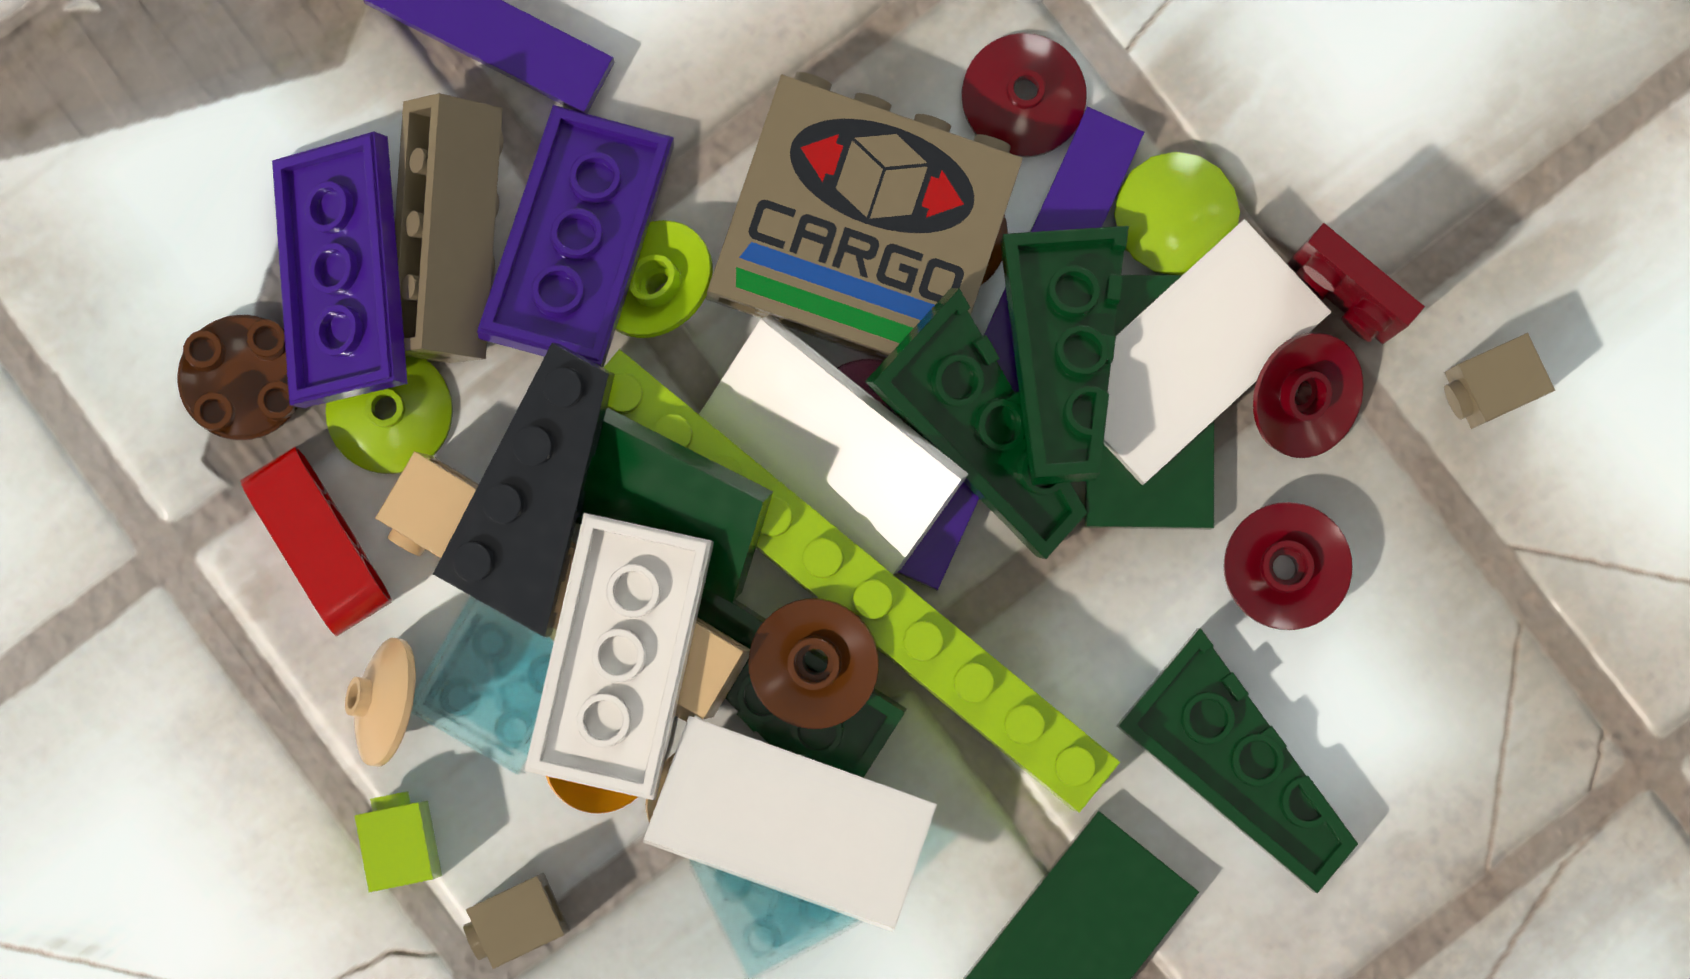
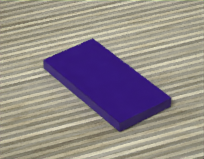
[477,105,674,367]
[272,131,408,408]

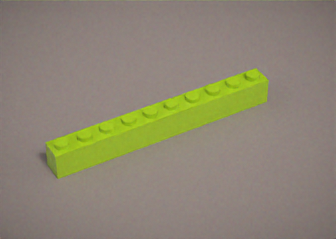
[603,349,1120,813]

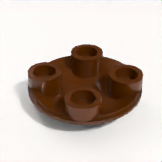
[177,315,298,440]

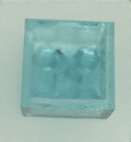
[411,596,554,775]
[689,859,864,979]

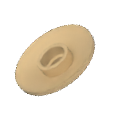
[345,638,416,767]

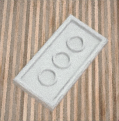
[1104,219,1331,485]
[699,315,968,575]
[524,513,714,800]
[643,716,937,932]

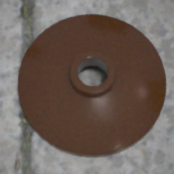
[748,598,879,729]

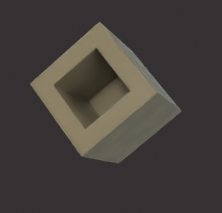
[1444,333,1556,429]
[463,872,571,969]

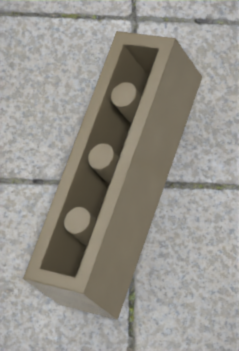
[395,93,504,363]

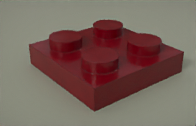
[1286,223,1425,345]

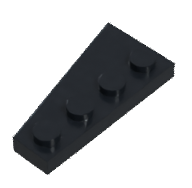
[433,343,615,637]

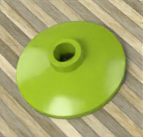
[616,220,713,338]
[326,356,453,474]

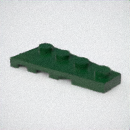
[1000,226,1129,485]
[865,288,1088,559]
[697,589,907,778]
[1116,628,1358,894]

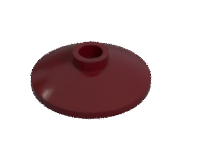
[962,33,1087,157]
[1253,332,1364,458]
[1223,502,1353,630]

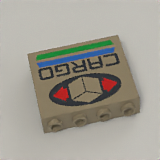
[706,72,1023,360]

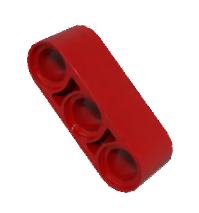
[240,446,392,636]

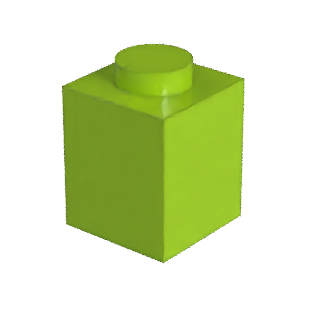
[354,791,442,893]

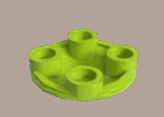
[1114,152,1240,275]

